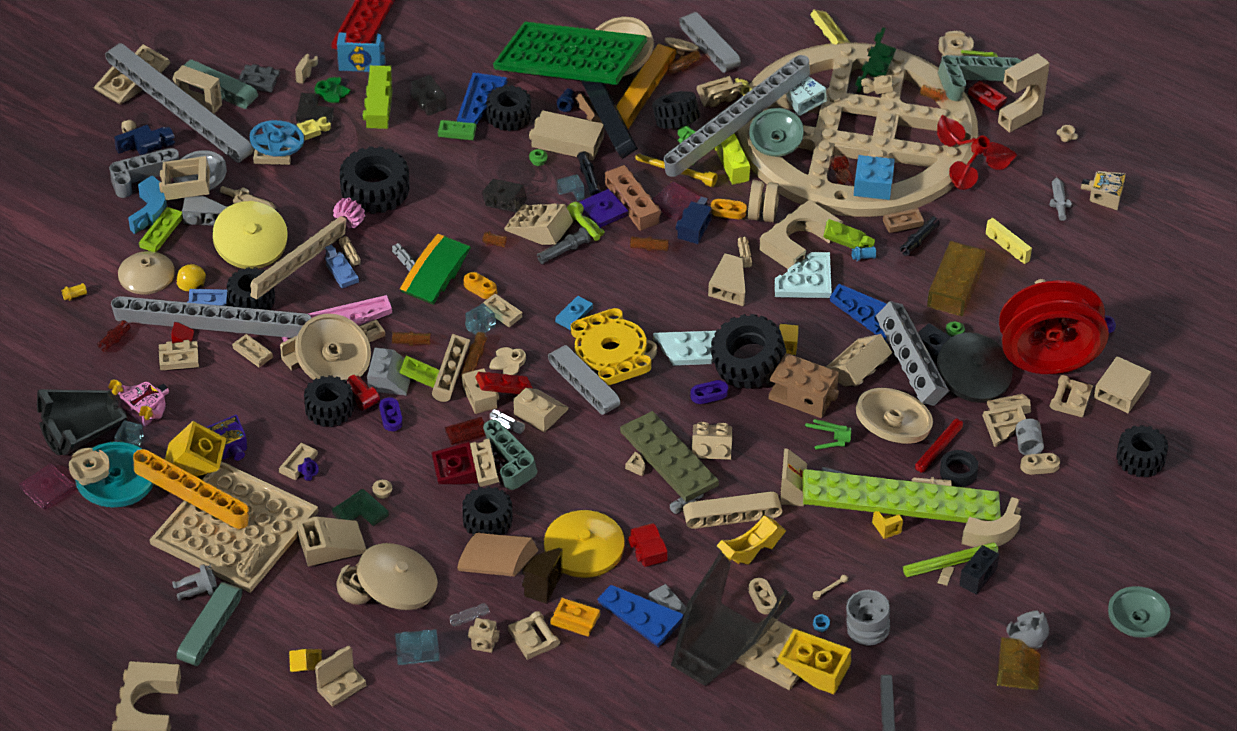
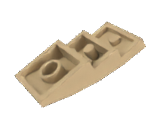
[94,44,170,105]

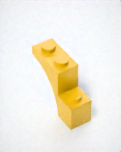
[717,515,786,565]

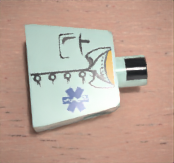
[786,76,827,116]

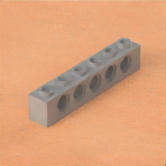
[876,301,949,406]

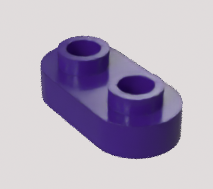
[690,380,728,404]
[379,398,403,432]

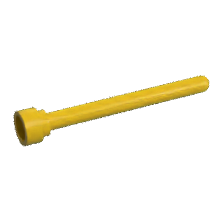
[635,154,717,187]

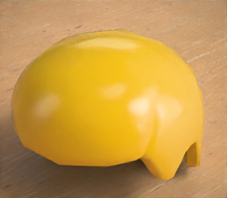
[176,264,206,292]

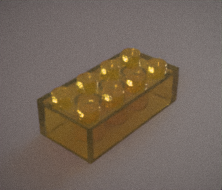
[927,241,986,316]

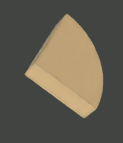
[625,452,645,476]

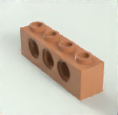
[605,165,661,231]

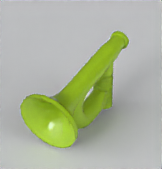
[567,202,604,241]

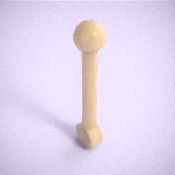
[813,575,848,600]

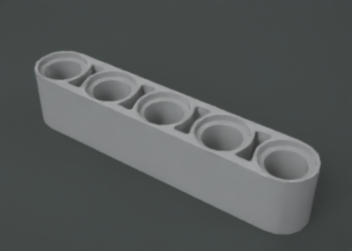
[679,12,741,73]
[548,345,620,415]

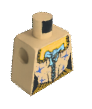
[1081,171,1126,210]

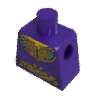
[206,415,247,461]

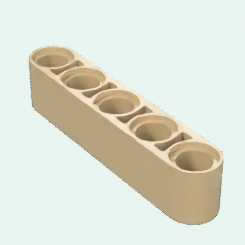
[683,492,782,529]

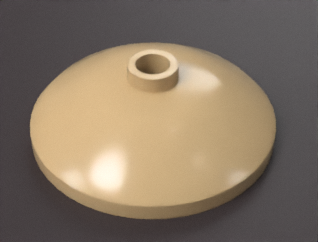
[118,251,175,294]

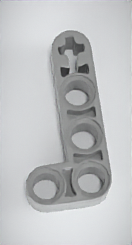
[109,148,179,198]

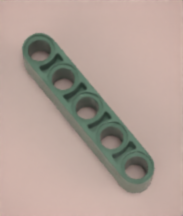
[183,60,258,109]
[177,582,242,666]

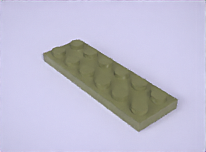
[620,411,719,502]

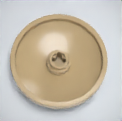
[595,17,654,76]
[295,314,371,381]
[856,388,933,444]
[357,543,437,610]

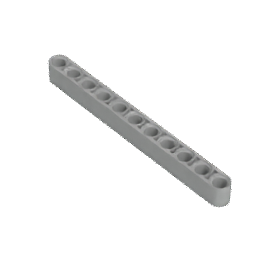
[105,43,254,163]
[664,55,810,177]
[111,296,311,338]

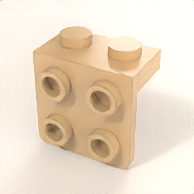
[696,76,743,107]
[692,422,732,460]

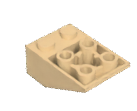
[504,204,573,245]
[297,517,366,566]

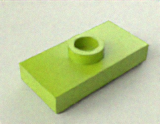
[399,355,439,388]

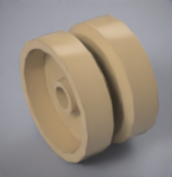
[748,180,779,223]

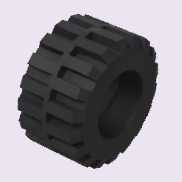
[486,85,531,131]
[652,91,700,129]
[226,267,275,310]
[304,375,354,427]
[1116,425,1168,477]
[462,486,513,536]

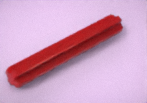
[915,418,963,473]

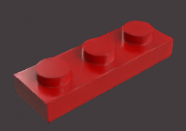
[475,371,533,394]

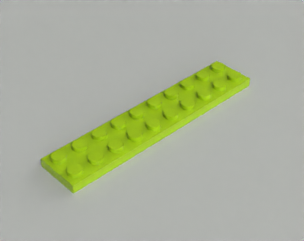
[802,469,1001,523]

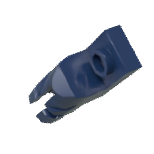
[114,125,175,155]

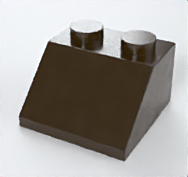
[522,548,563,604]

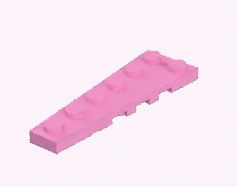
[282,295,392,342]

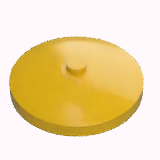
[544,510,624,578]

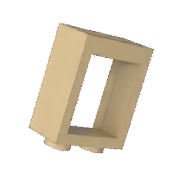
[173,65,222,114]
[159,156,210,200]

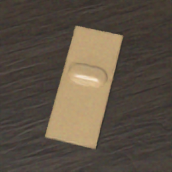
[937,566,954,586]

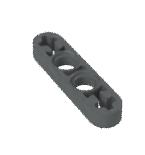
[880,675,895,731]

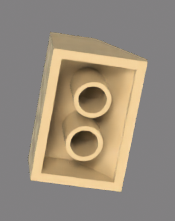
[826,334,892,387]

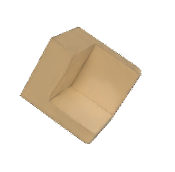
[280,336,300,371]

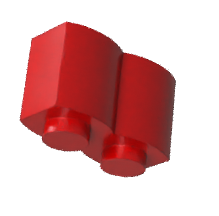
[628,523,668,567]

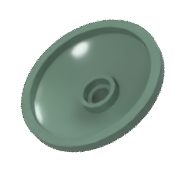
[749,108,804,157]
[1108,586,1170,638]

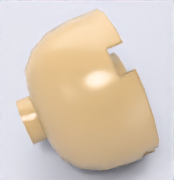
[336,564,372,605]

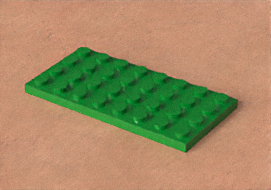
[493,22,648,85]

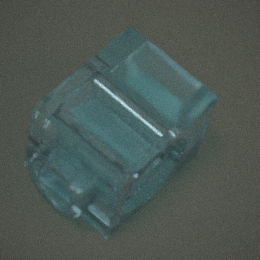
[465,303,495,337]

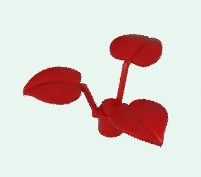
[937,115,1017,190]

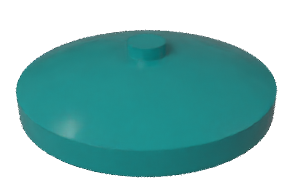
[75,442,154,507]

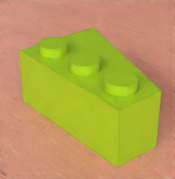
[363,65,393,129]

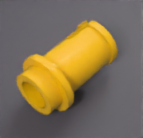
[62,283,87,301]

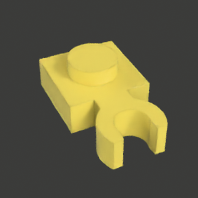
[297,117,331,140]

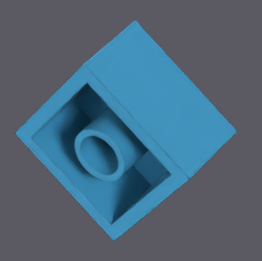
[853,155,895,200]

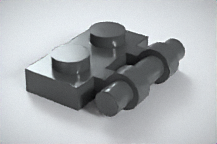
[238,64,280,92]

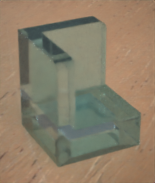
[557,174,584,201]
[114,420,144,447]

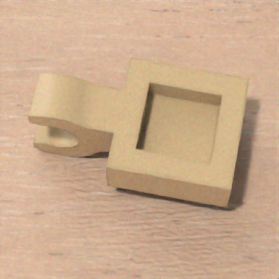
[295,54,318,84]
[861,75,893,94]

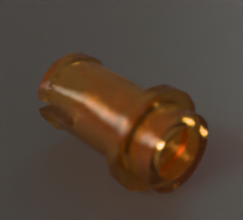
[920,84,944,102]
[482,231,507,248]

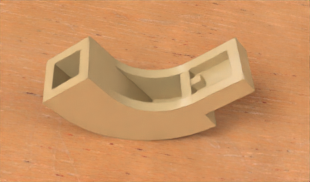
[962,497,1021,547]

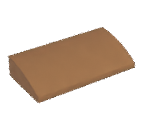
[457,533,538,577]

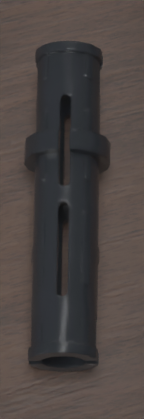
[577,151,602,196]
[900,216,940,256]

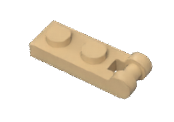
[470,438,499,487]

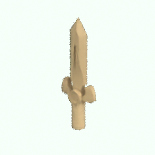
[220,186,277,209]

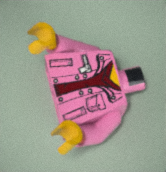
[108,379,169,427]

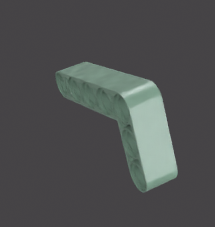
[938,55,1022,101]

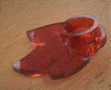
[830,154,854,185]

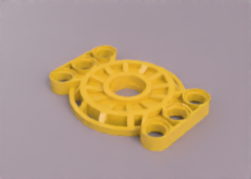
[570,308,652,385]

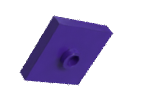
[580,189,628,228]

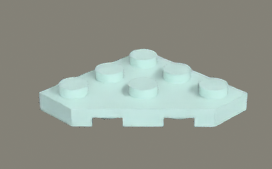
[774,252,832,298]

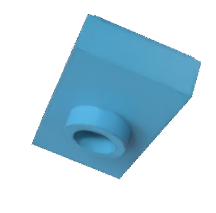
[555,296,593,330]

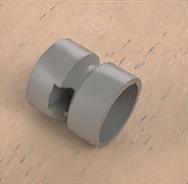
[1015,419,1044,455]

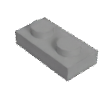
[649,584,689,617]

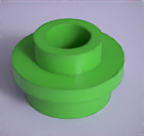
[529,149,547,166]
[946,321,965,337]

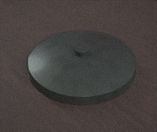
[937,332,1013,403]

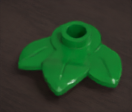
[315,77,350,103]

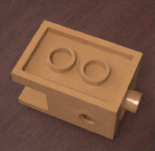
[769,353,839,418]

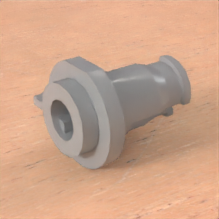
[172,564,218,601]

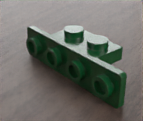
[855,27,896,94]

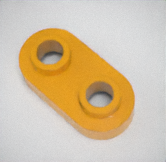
[710,199,747,219]
[464,272,497,299]

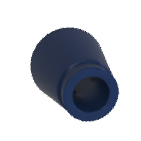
[557,88,575,112]

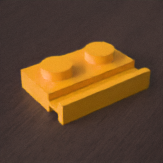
[551,598,600,637]

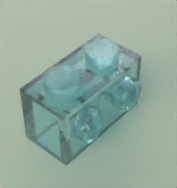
[395,629,439,665]

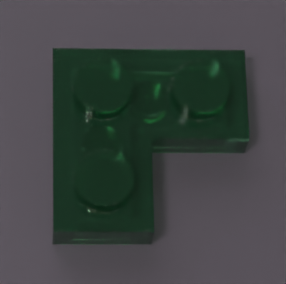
[332,488,389,526]

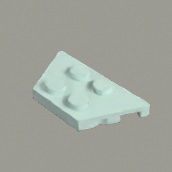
[653,331,716,366]

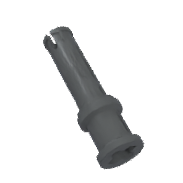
[537,227,591,264]

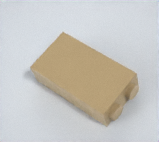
[529,110,604,160]

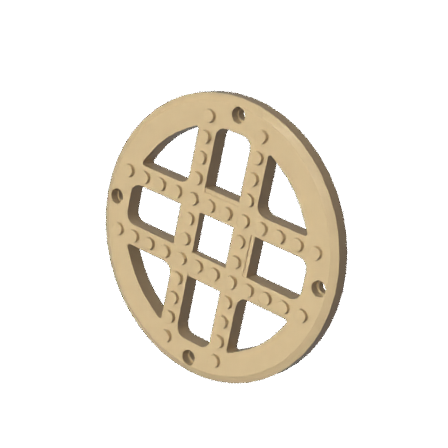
[737,43,978,217]

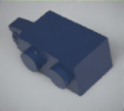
[676,197,712,244]

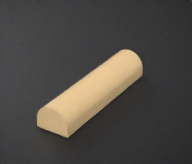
[432,334,470,402]

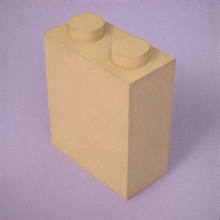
[1094,357,1151,413]

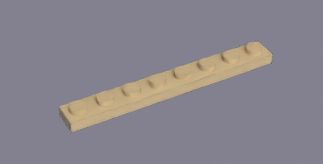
[250,216,346,299]

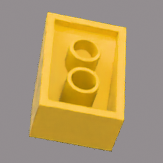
[777,629,851,694]

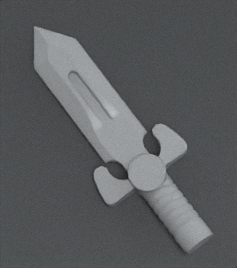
[1050,177,1072,221]

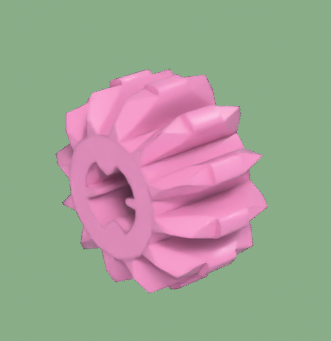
[333,198,365,228]

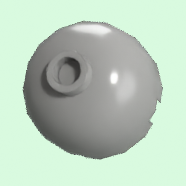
[1006,611,1049,650]

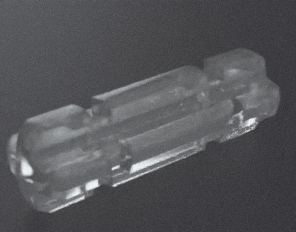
[449,603,489,627]

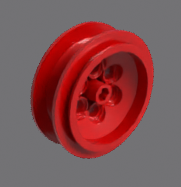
[999,280,1109,374]

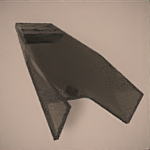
[671,552,795,687]

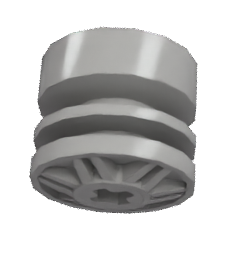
[846,590,890,645]

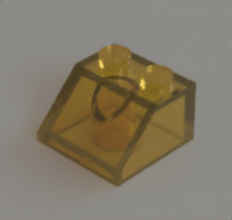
[996,637,1041,690]

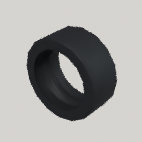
[940,450,978,487]

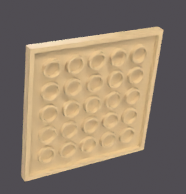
[150,461,319,593]

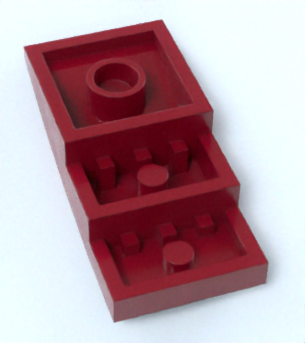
[431,442,508,485]

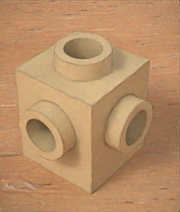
[468,618,499,653]

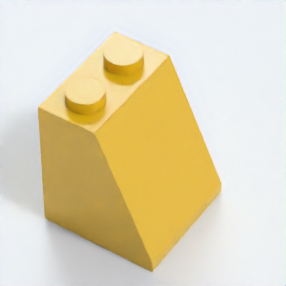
[165,421,227,477]

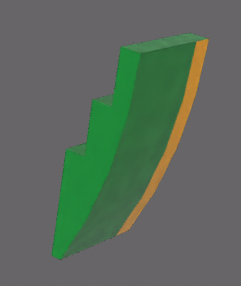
[400,234,471,305]

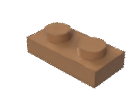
[576,93,602,123]
[883,208,924,233]

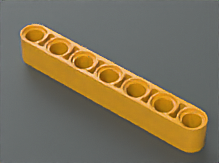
[616,44,676,128]
[133,449,249,529]

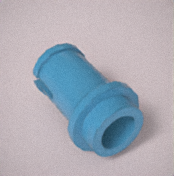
[852,246,876,261]

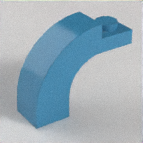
[128,176,167,234]

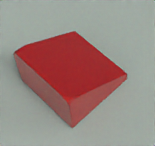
[171,322,194,343]

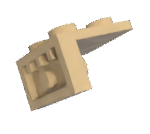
[315,646,366,707]

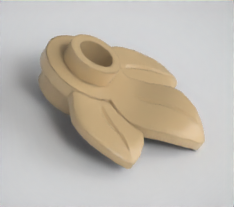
[489,347,526,375]

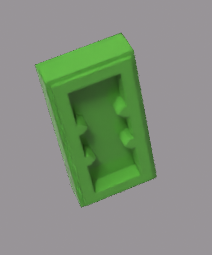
[438,120,476,140]

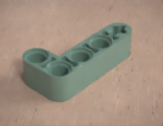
[483,419,537,490]

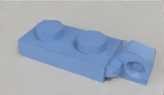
[325,245,359,288]

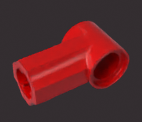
[347,375,380,411]

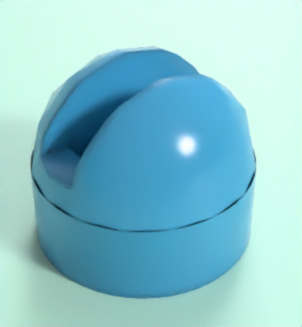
[813,614,830,632]

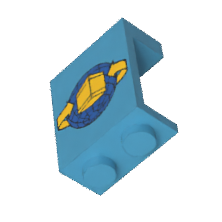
[337,33,385,72]

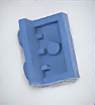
[187,289,228,306]

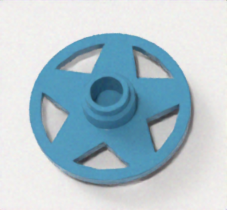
[250,120,304,156]

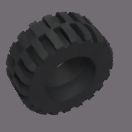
[339,146,410,214]
[710,314,786,389]

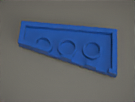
[457,72,507,125]
[830,284,889,343]
[597,585,685,648]

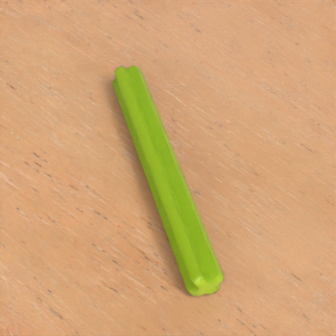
[903,542,998,577]

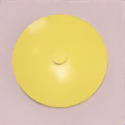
[213,201,288,269]

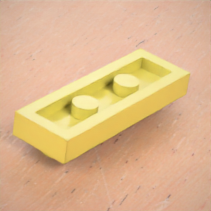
[811,10,850,44]
[986,218,1032,264]

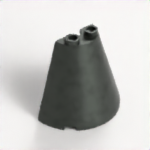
[37,389,127,456]

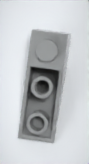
[182,196,227,225]

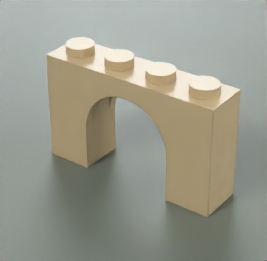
[998,53,1049,133]
[760,200,843,269]
[112,662,181,731]

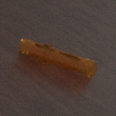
[460,332,488,379]

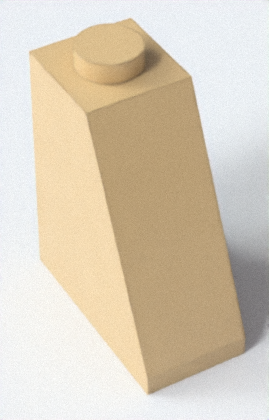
[708,253,745,306]

